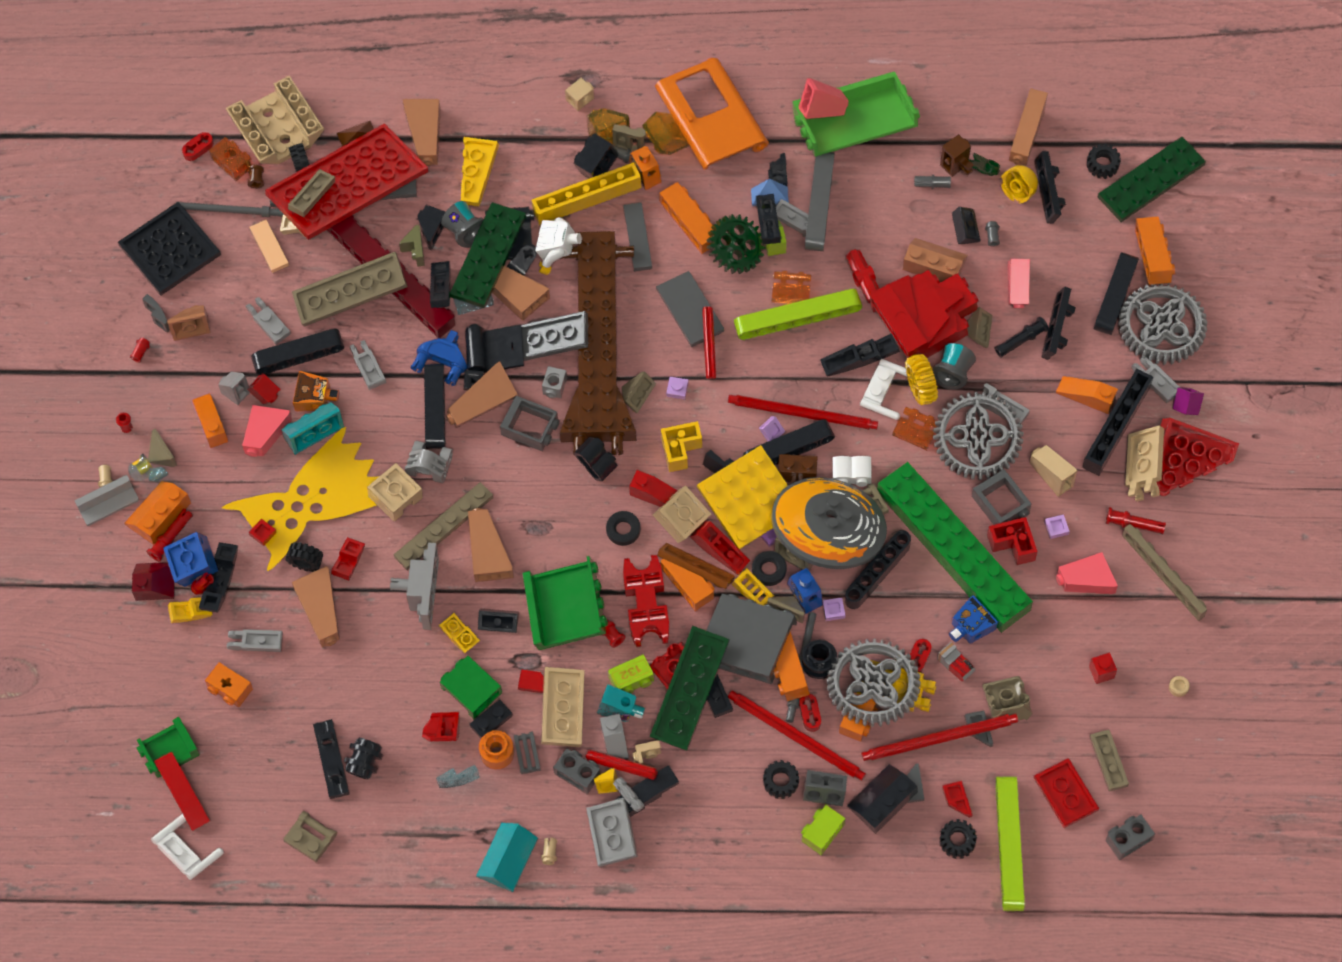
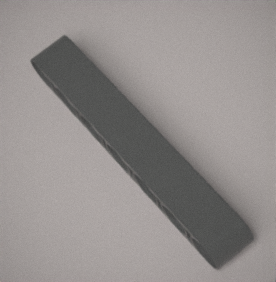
[805,152,835,252]

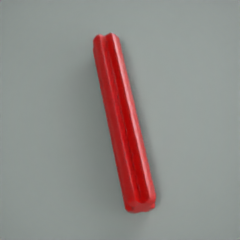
[702,307,716,379]
[586,750,658,780]

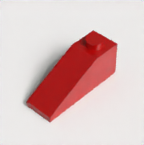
[629,470,678,507]
[690,521,750,575]

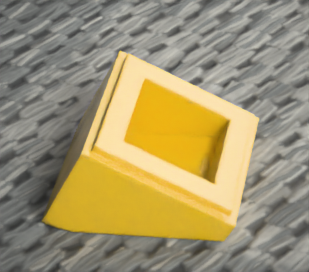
[594,768,618,794]

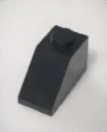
[417,204,446,250]

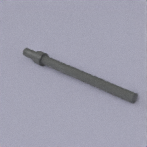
[179,202,284,217]
[786,612,817,723]

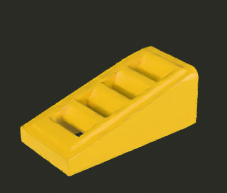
[731,569,774,606]

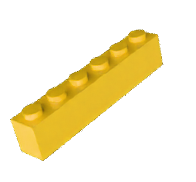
[531,162,641,225]

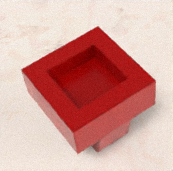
[249,519,277,546]

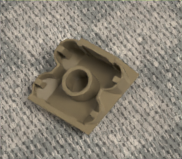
[982,676,1032,721]

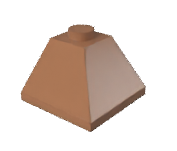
[167,305,211,341]

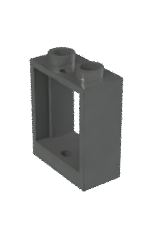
[500,396,560,451]
[972,469,1032,525]

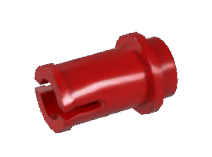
[130,338,150,363]
[116,412,133,433]
[191,573,214,595]

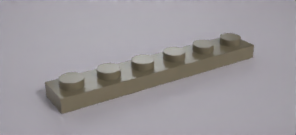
[394,482,493,570]
[1122,524,1207,621]

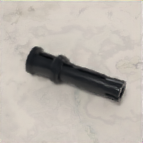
[995,316,1049,358]

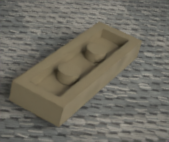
[288,169,335,217]
[1090,729,1129,792]

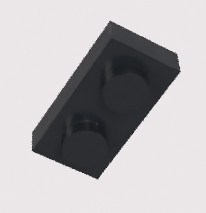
[707,674,733,718]
[469,699,513,739]

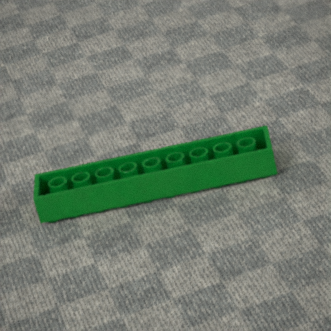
[877,462,1033,633]

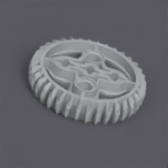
[1118,283,1208,365]
[933,392,1024,480]
[827,638,921,727]

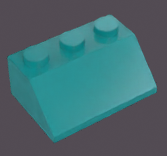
[281,402,344,455]

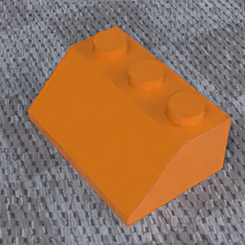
[124,481,191,545]

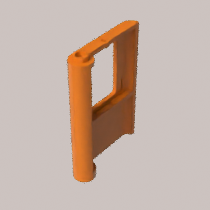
[655,58,769,170]

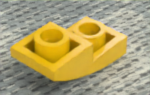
[439,613,480,654]

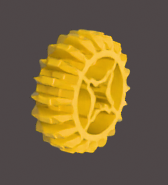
[905,354,938,405]

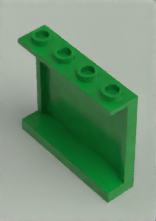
[522,556,608,651]

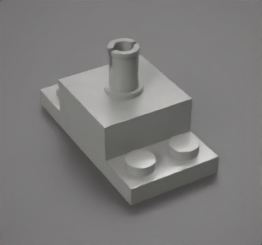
[390,543,439,630]

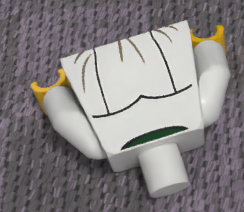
[535,217,582,275]

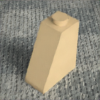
[1030,445,1077,497]

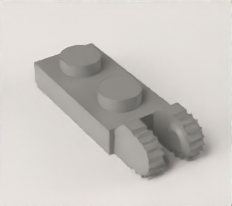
[245,297,291,345]
[350,340,386,390]
[1132,357,1179,403]
[227,629,283,652]

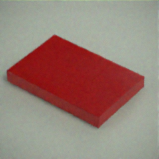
[1033,758,1099,828]

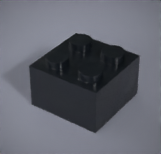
[574,133,619,178]

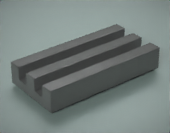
[513,732,541,774]

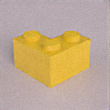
[661,421,702,472]

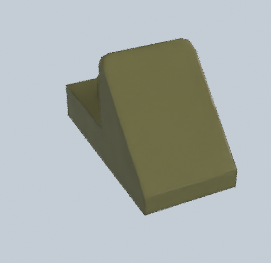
[399,225,425,267]

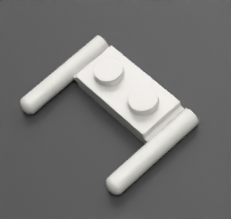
[860,359,907,420]
[151,814,224,880]

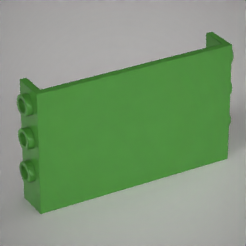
[792,71,920,157]

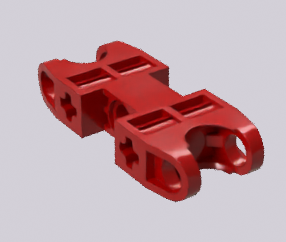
[623,555,669,647]

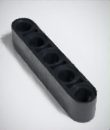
[1094,252,1139,335]
[251,329,344,375]
[424,364,446,449]
[743,419,835,465]
[845,530,911,609]

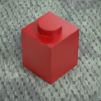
[247,374,281,405]
[1089,652,1117,684]

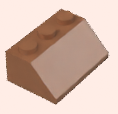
[903,238,968,282]

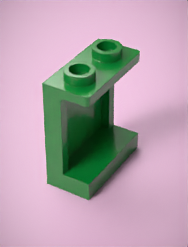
[440,656,502,720]
[136,717,200,778]

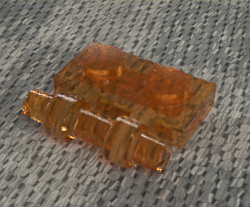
[772,270,811,304]
[892,407,938,451]

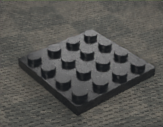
[118,202,221,296]

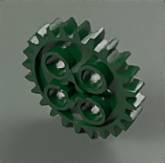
[706,214,766,274]

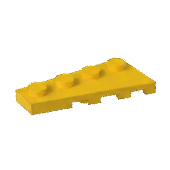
[461,137,499,207]

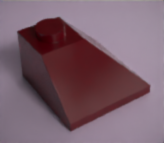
[132,562,175,601]

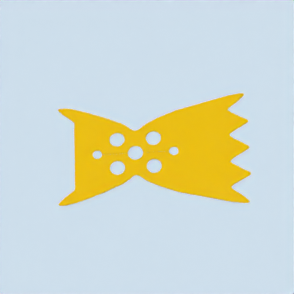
[222,427,380,571]

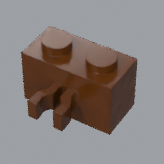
[940,134,973,177]
[778,454,818,484]

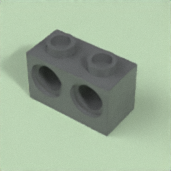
[553,748,601,794]
[803,770,847,806]
[1106,814,1155,861]

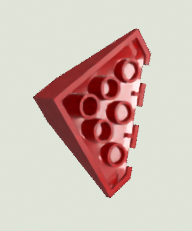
[1157,418,1239,496]

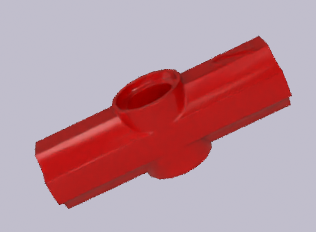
[845,249,880,303]

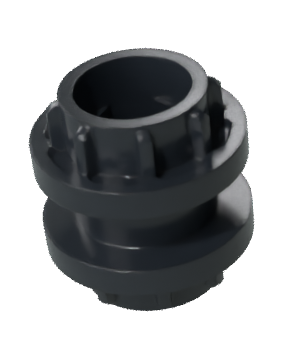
[802,640,837,679]
[344,738,383,780]

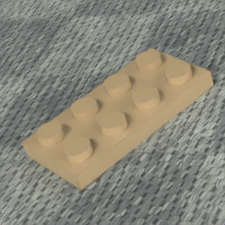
[541,667,584,747]

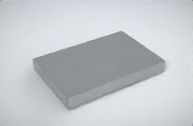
[586,798,638,867]

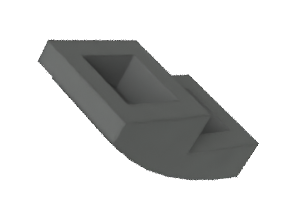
[142,294,170,333]

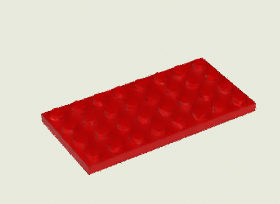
[265,123,428,240]

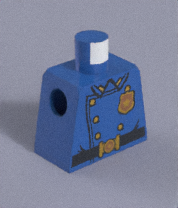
[787,568,823,614]
[949,595,998,643]

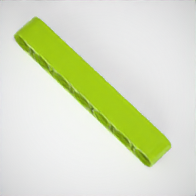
[733,289,863,340]
[996,776,1024,911]

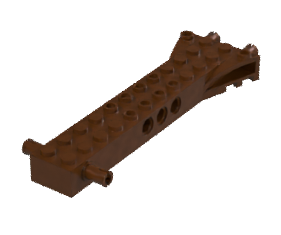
[560,231,637,455]

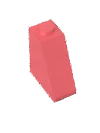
[798,78,849,119]
[1008,259,1030,309]
[242,405,292,457]
[1056,552,1118,594]

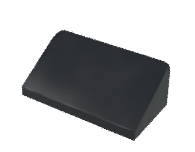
[952,206,981,244]
[478,609,519,633]

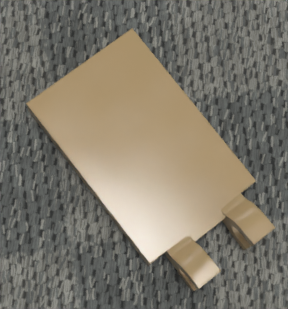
[1125,425,1164,502]

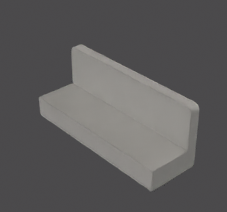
[74,475,139,526]

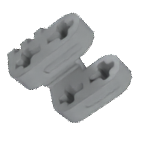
[405,440,453,483]

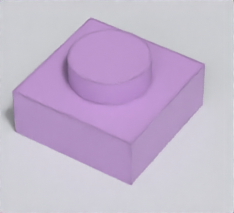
[666,377,688,400]
[759,416,785,442]
[1045,514,1070,539]
[823,598,845,621]

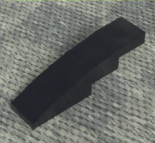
[820,334,900,377]
[615,765,679,817]

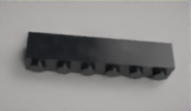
[1082,368,1153,476]

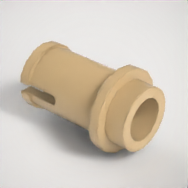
[98,465,113,488]
[541,838,557,865]

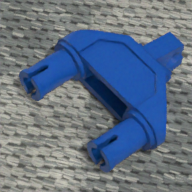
[410,330,467,386]

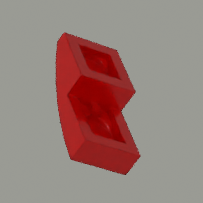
[331,537,365,581]

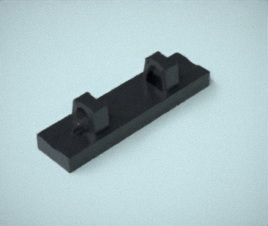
[1034,151,1066,224]
[756,194,781,245]
[430,261,451,308]
[1041,286,1076,360]
[313,719,350,799]

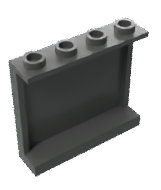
[706,594,797,685]

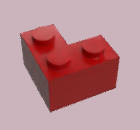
[987,517,1038,565]

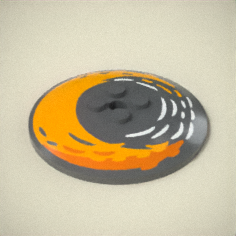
[771,477,887,569]

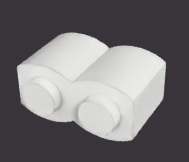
[833,456,871,487]

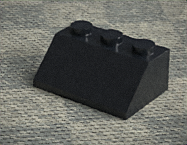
[847,764,918,834]

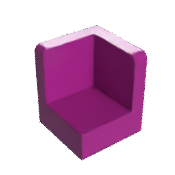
[1173,387,1204,415]

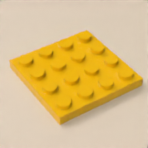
[696,445,788,550]

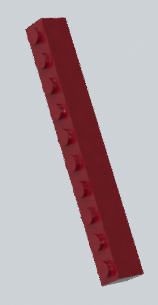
[327,215,456,339]

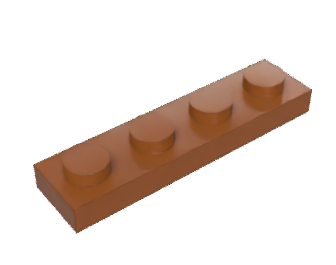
[657,543,735,589]

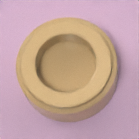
[1169,676,1190,697]

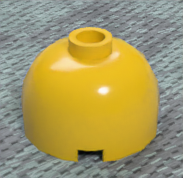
[1001,165,1038,203]

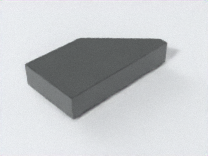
[965,710,993,747]
[907,764,924,803]

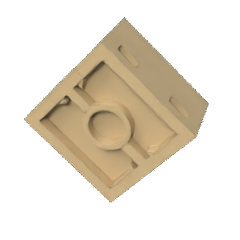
[367,463,423,522]
[653,485,711,543]

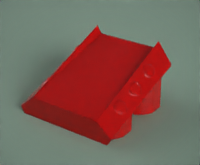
[649,641,685,690]

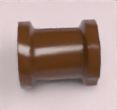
[248,165,264,189]

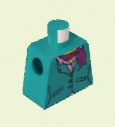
[597,684,645,722]

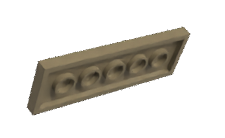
[292,252,407,327]

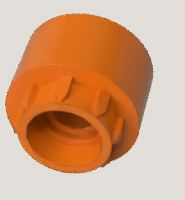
[479,730,514,770]

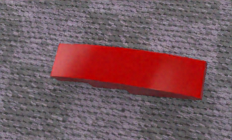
[154,752,210,831]

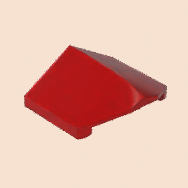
[422,712,460,742]

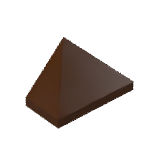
[336,121,374,147]

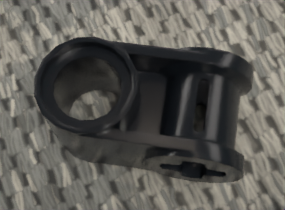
[507,243,537,276]

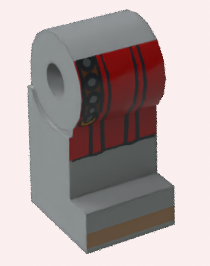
[937,642,975,682]

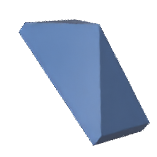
[751,178,789,206]

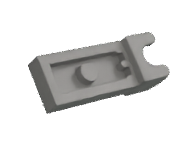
[776,199,809,237]
[978,383,1030,424]

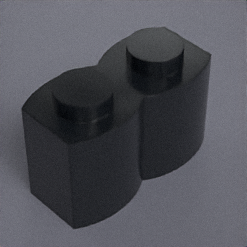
[574,437,618,482]

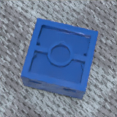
[163,532,218,587]

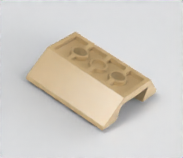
[226,76,324,164]

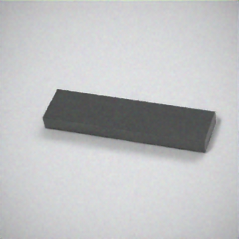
[623,202,652,271]

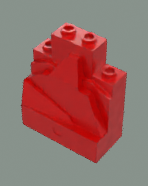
[869,270,979,358]

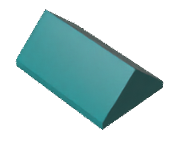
[476,823,538,892]

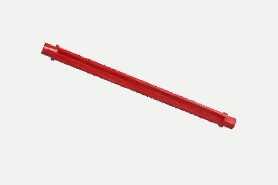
[728,395,878,430]
[728,690,866,781]
[862,714,1018,761]

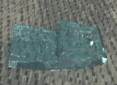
[436,765,480,788]

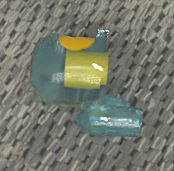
[128,454,168,482]

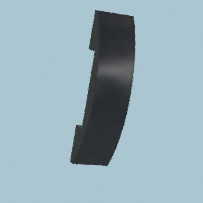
[199,542,238,613]

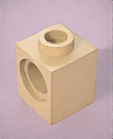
[565,78,594,111]

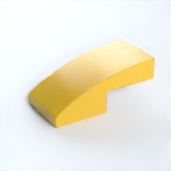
[168,597,213,623]

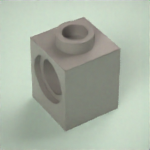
[542,366,567,398]

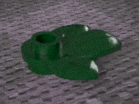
[967,153,1000,176]

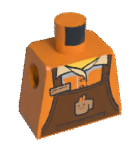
[629,146,661,191]
[293,371,339,412]

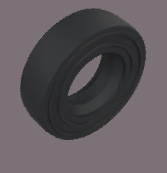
[606,511,641,546]
[752,551,787,586]

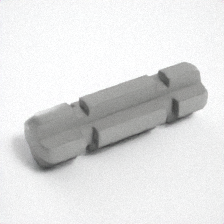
[613,777,644,812]

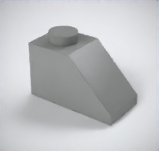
[218,371,250,405]
[600,714,629,759]

